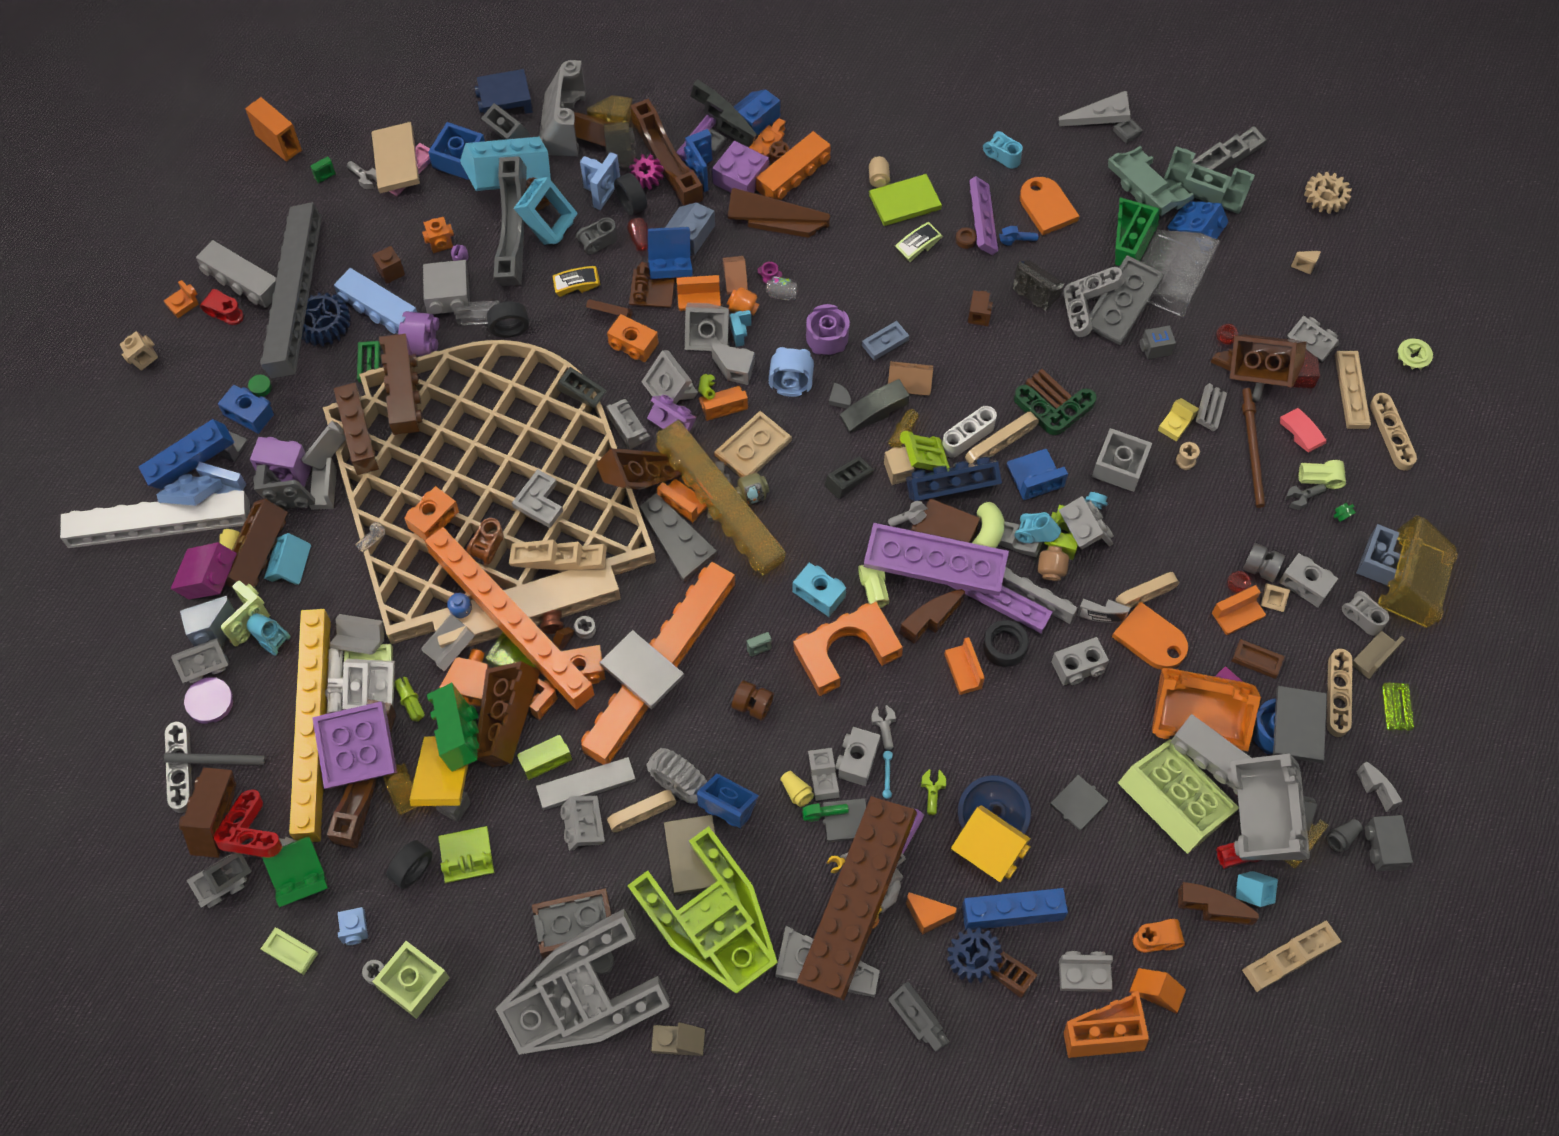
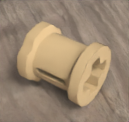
[1176,442,1200,470]

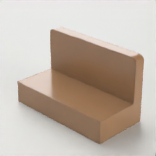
[888,361,933,395]

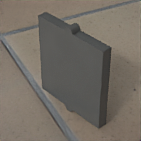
[1050,775,1108,831]
[823,798,866,842]

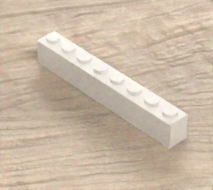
[60,490,250,548]

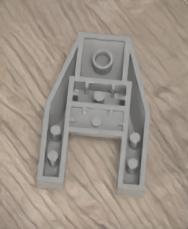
[496,909,670,1054]

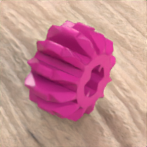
[629,154,664,190]

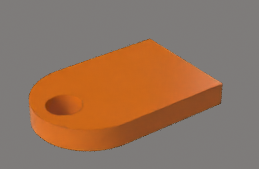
[1020,177,1079,236]
[1112,602,1188,670]

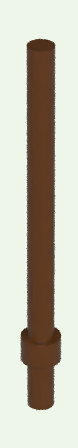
[1242,388,1265,508]

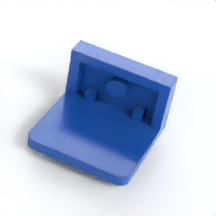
[1168,201,1228,250]

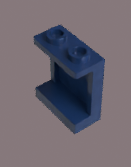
[474,69,533,114]

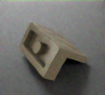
[1352,630,1405,679]

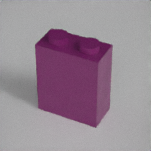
[171,542,237,600]

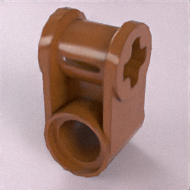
[466,518,504,565]

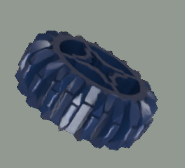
[301,292,351,347]

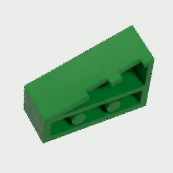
[1115,198,1159,266]

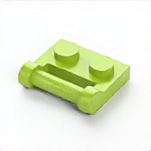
[900,431,950,471]

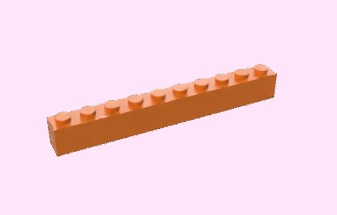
[425,527,594,710]
[581,562,735,765]

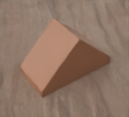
[723,256,748,295]

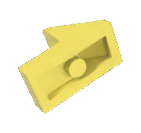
[1158,398,1199,442]

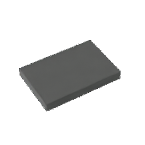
[1273,686,1327,763]

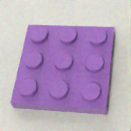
[312,701,397,789]

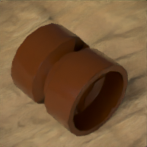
[731,680,774,721]

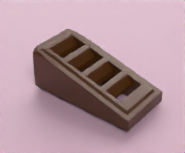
[990,952,1037,998]

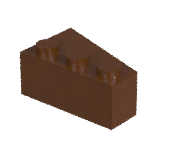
[179,767,236,858]

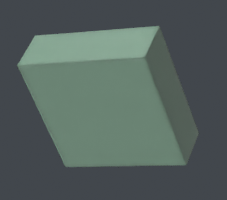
[747,632,771,657]

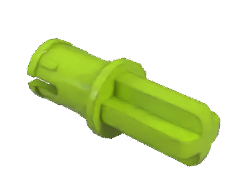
[394,677,424,722]

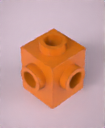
[422,217,454,253]

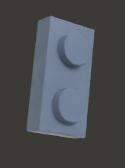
[862,321,909,360]

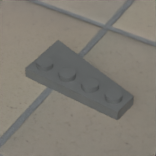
[640,493,717,583]

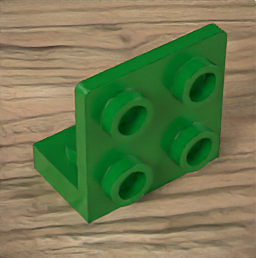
[262,836,328,907]

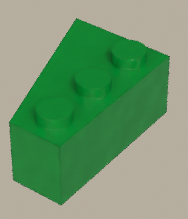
[427,682,479,772]

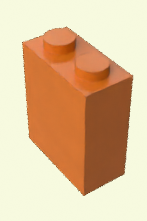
[245,97,302,162]

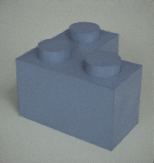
[1356,524,1415,590]

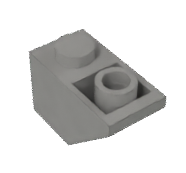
[712,343,755,385]

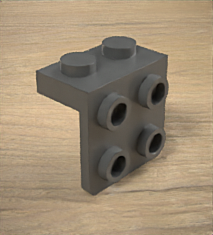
[254,464,315,510]

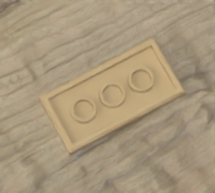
[372,122,420,193]

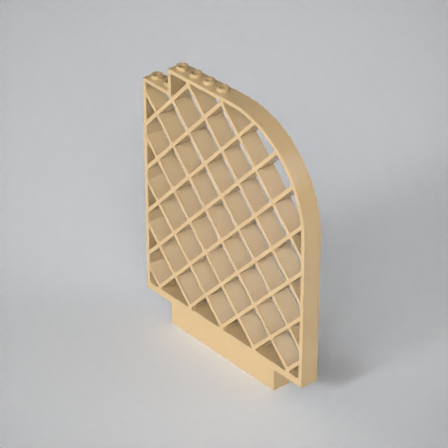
[323,340,656,648]

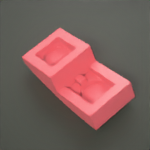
[1280,408,1326,453]

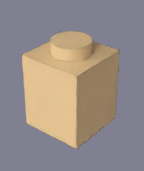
[884,447,914,485]

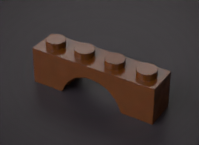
[333,383,379,475]

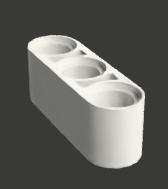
[942,406,997,458]

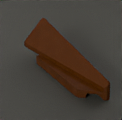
[728,188,830,238]

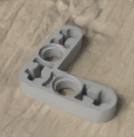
[1064,267,1125,337]

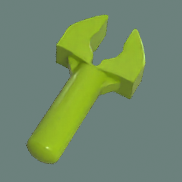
[921,769,946,815]

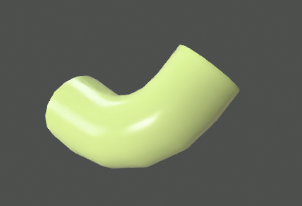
[972,502,1005,548]

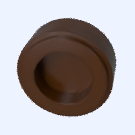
[956,228,977,249]

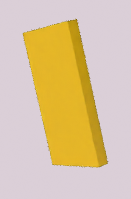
[410,736,468,806]

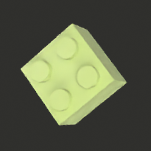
[372,941,449,1019]

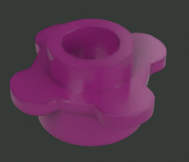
[758,262,782,284]

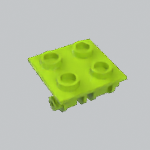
[439,826,494,883]

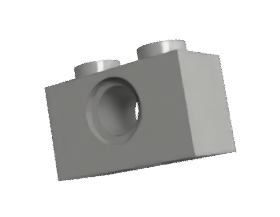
[1279,553,1338,607]
[835,727,880,786]

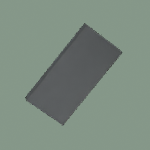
[1090,255,1164,345]

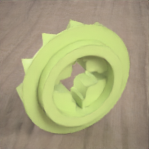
[1397,339,1433,370]

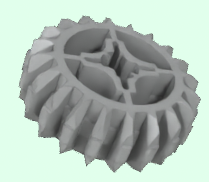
[646,748,707,804]

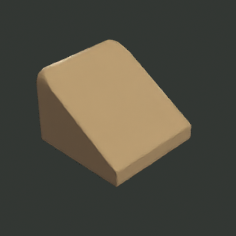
[1291,251,1321,274]
[1261,583,1290,612]

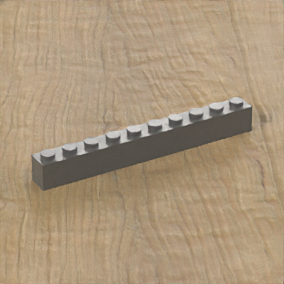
[260,202,322,379]

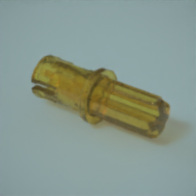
[888,409,919,448]

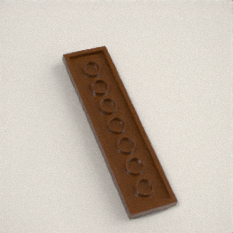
[797,796,918,1000]

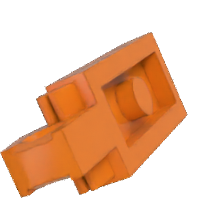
[749,118,786,158]

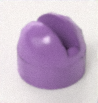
[451,244,469,261]

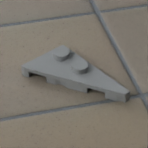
[1059,91,1130,126]

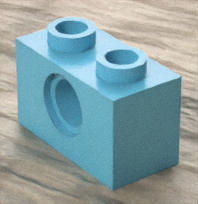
[792,563,846,617]

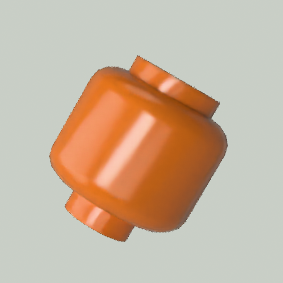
[727,287,759,316]

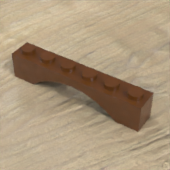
[630,98,703,206]
[327,699,396,848]

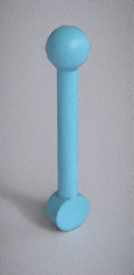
[882,751,893,799]

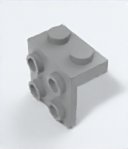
[1059,496,1114,549]

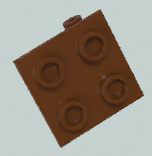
[629,262,675,308]

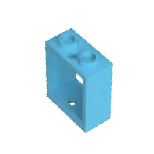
[513,177,578,245]

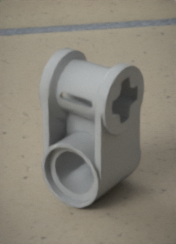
[1342,591,1389,636]

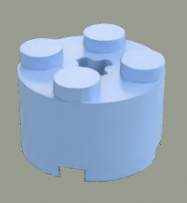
[769,347,814,397]

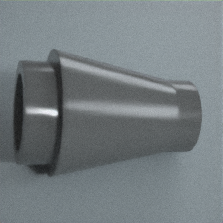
[1327,819,1363,852]

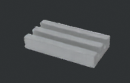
[1196,383,1227,431]

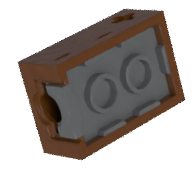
[532,888,612,961]

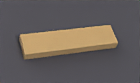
[1335,351,1371,429]

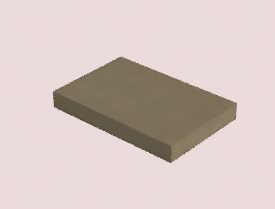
[664,815,716,895]

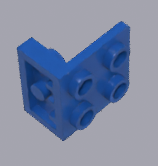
[684,129,712,192]
[648,227,692,279]
[1006,449,1068,500]

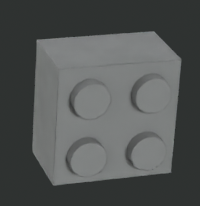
[1092,428,1152,492]

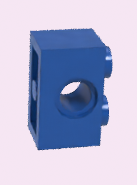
[218,385,274,434]

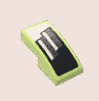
[895,222,943,262]

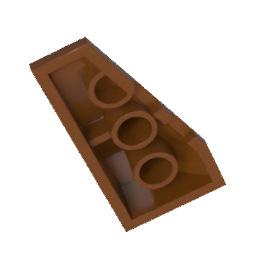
[596,448,686,489]

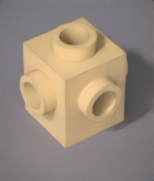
[120,331,158,371]

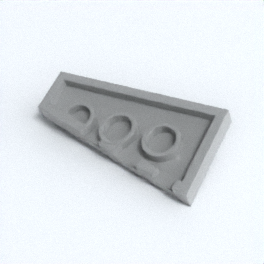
[776,926,880,997]

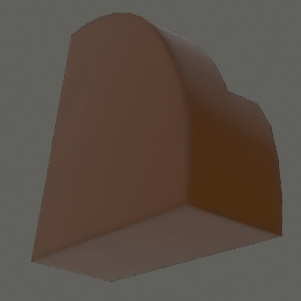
[1211,349,1233,371]
[552,627,574,651]

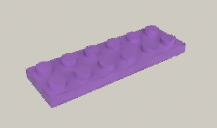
[864,523,1009,596]

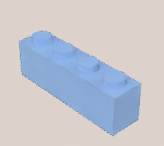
[334,268,417,334]

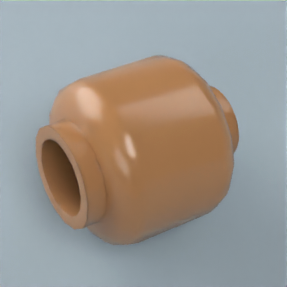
[1038,546,1069,581]

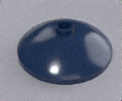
[958,775,1031,834]

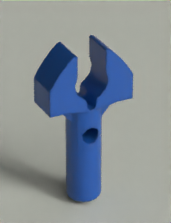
[999,226,1039,245]

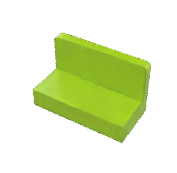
[517,735,572,780]

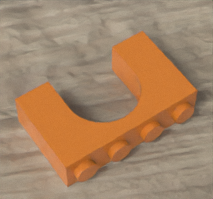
[793,602,903,696]

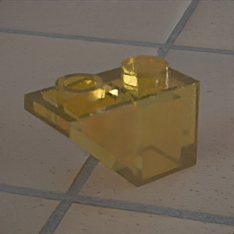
[587,95,632,130]
[383,763,418,815]

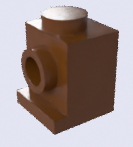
[968,290,993,326]

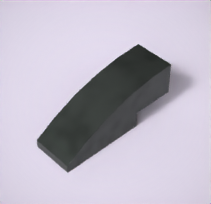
[840,379,909,433]

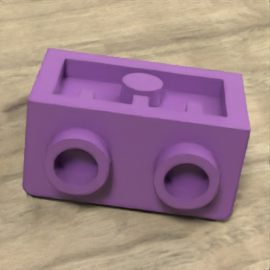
[647,394,696,441]

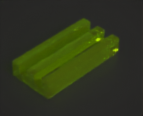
[1383,683,1414,730]

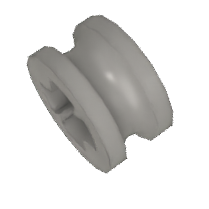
[574,616,596,639]
[362,960,385,985]

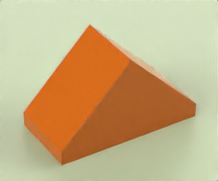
[906,892,957,934]
[1129,968,1186,1014]

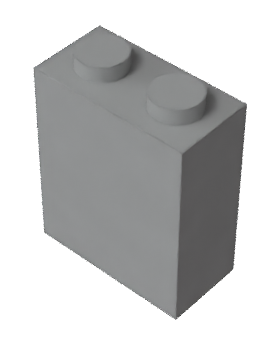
[423,260,470,314]

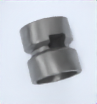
[1243,543,1285,582]

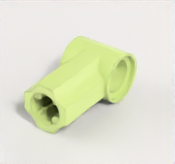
[1299,460,1346,489]
[858,565,889,608]

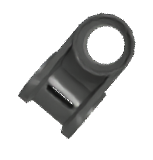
[576,218,618,254]

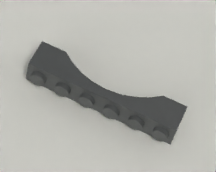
[494,156,527,286]

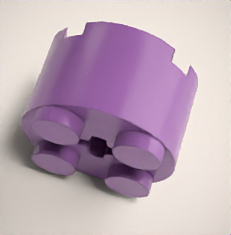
[806,304,850,355]
[398,311,439,356]

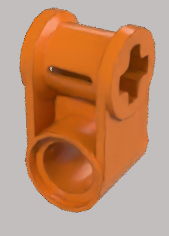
[1133,919,1185,953]

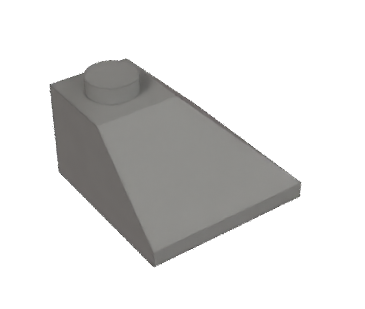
[685,303,729,351]

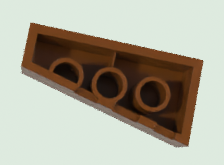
[379,333,423,435]
[477,661,540,767]

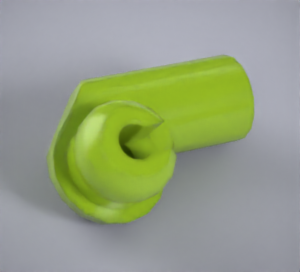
[698,374,715,400]

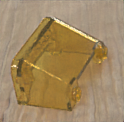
[1378,515,1458,628]

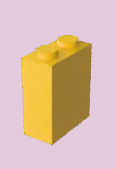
[951,805,1031,882]

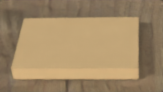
[714,411,792,477]

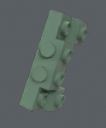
[1108,146,1194,216]
[1164,146,1255,214]

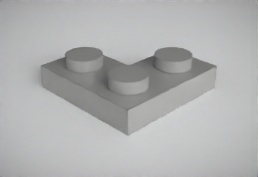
[512,469,563,528]

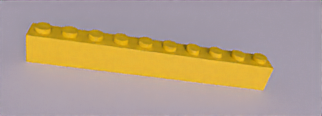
[289,609,331,842]

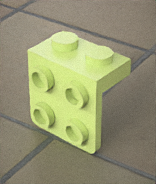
[221,580,270,647]

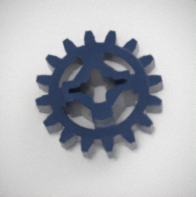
[947,927,1003,983]

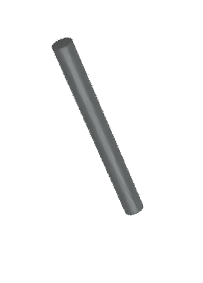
[164,753,265,765]

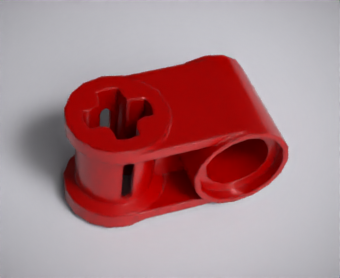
[200,289,244,325]

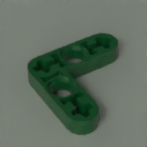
[1014,385,1096,435]

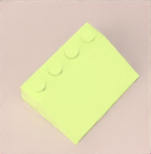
[1118,739,1239,854]

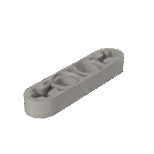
[165,722,192,813]

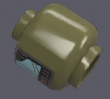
[735,473,769,505]

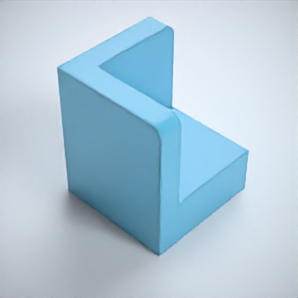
[1236,871,1278,907]

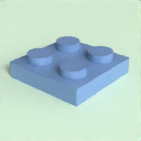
[156,474,223,506]

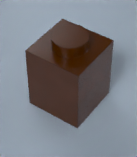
[372,246,405,284]

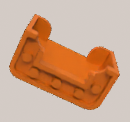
[1152,668,1261,751]

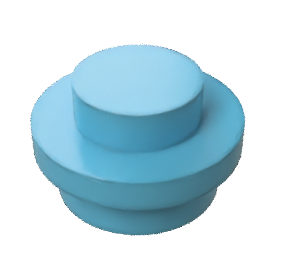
[1085,492,1108,509]

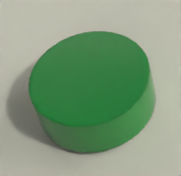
[248,375,272,397]

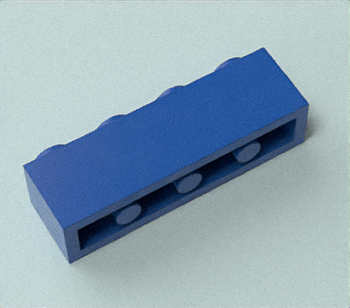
[139,419,235,490]
[962,888,1068,931]

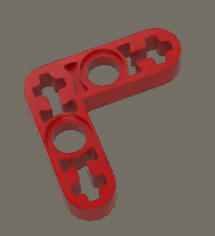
[214,790,282,857]

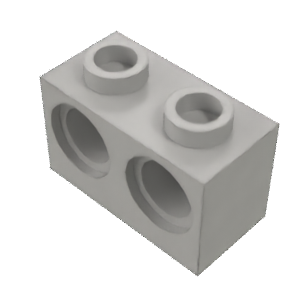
[1051,637,1109,686]

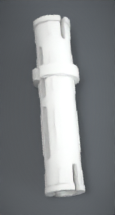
[325,648,343,714]

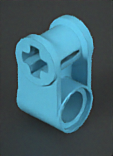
[983,131,1022,168]
[1014,512,1061,543]
[247,613,291,655]

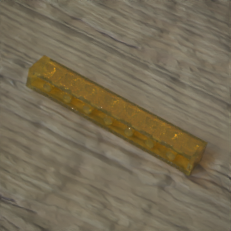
[656,419,786,576]

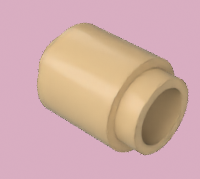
[869,156,890,188]

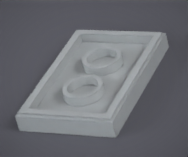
[600,630,684,709]

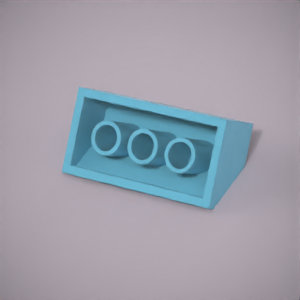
[460,137,551,191]

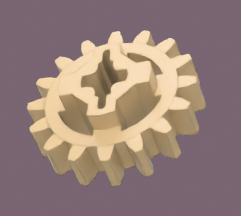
[1304,172,1351,214]

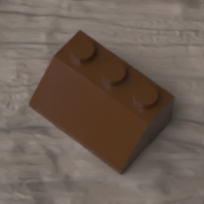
[1230,334,1307,387]

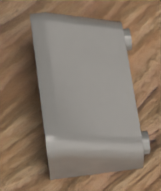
[539,60,586,156]
[1228,754,1310,860]

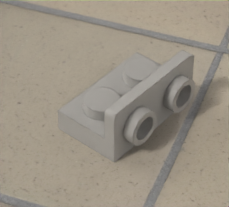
[1287,316,1339,362]
[171,638,229,683]
[561,796,605,850]
[1059,951,1113,992]

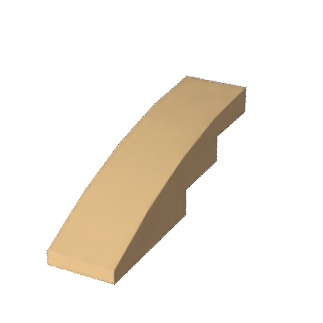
[509,540,607,570]
[1242,920,1342,992]

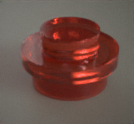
[1216,324,1238,344]
[1227,571,1251,593]

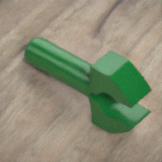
[802,804,849,822]

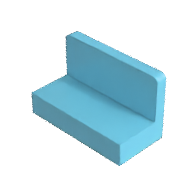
[265,533,311,585]

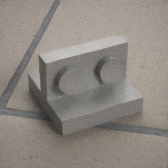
[642,350,698,404]

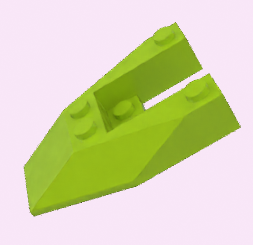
[627,826,778,994]

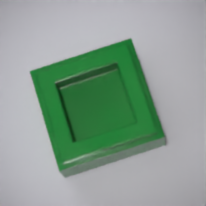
[310,156,336,183]

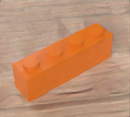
[756,131,831,200]

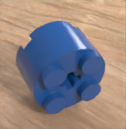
[1252,699,1276,754]

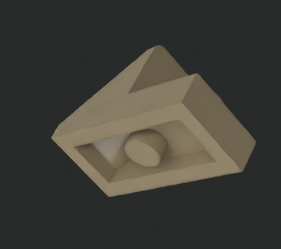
[652,1023,705,1056]

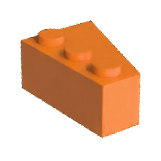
[1064,990,1149,1058]

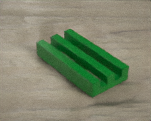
[357,341,381,383]

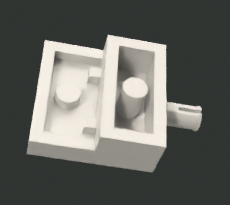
[328,659,395,709]

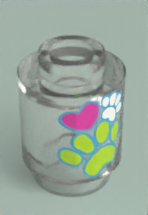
[766,277,798,301]

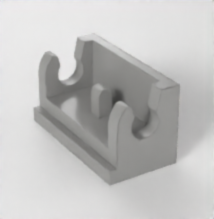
[607,399,650,450]

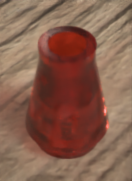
[627,218,648,251]

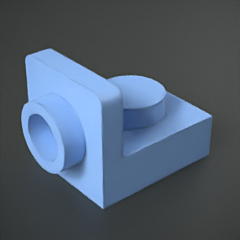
[338,907,368,945]

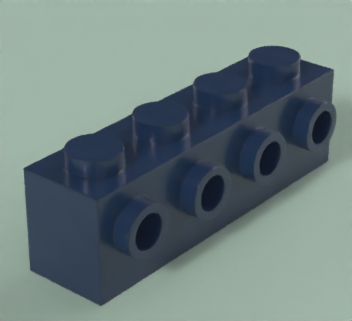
[906,457,1002,501]

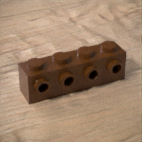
[225,499,288,588]

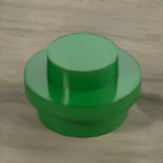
[1333,502,1356,522]

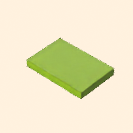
[869,174,942,226]

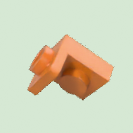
[164,280,199,318]
[530,678,557,720]

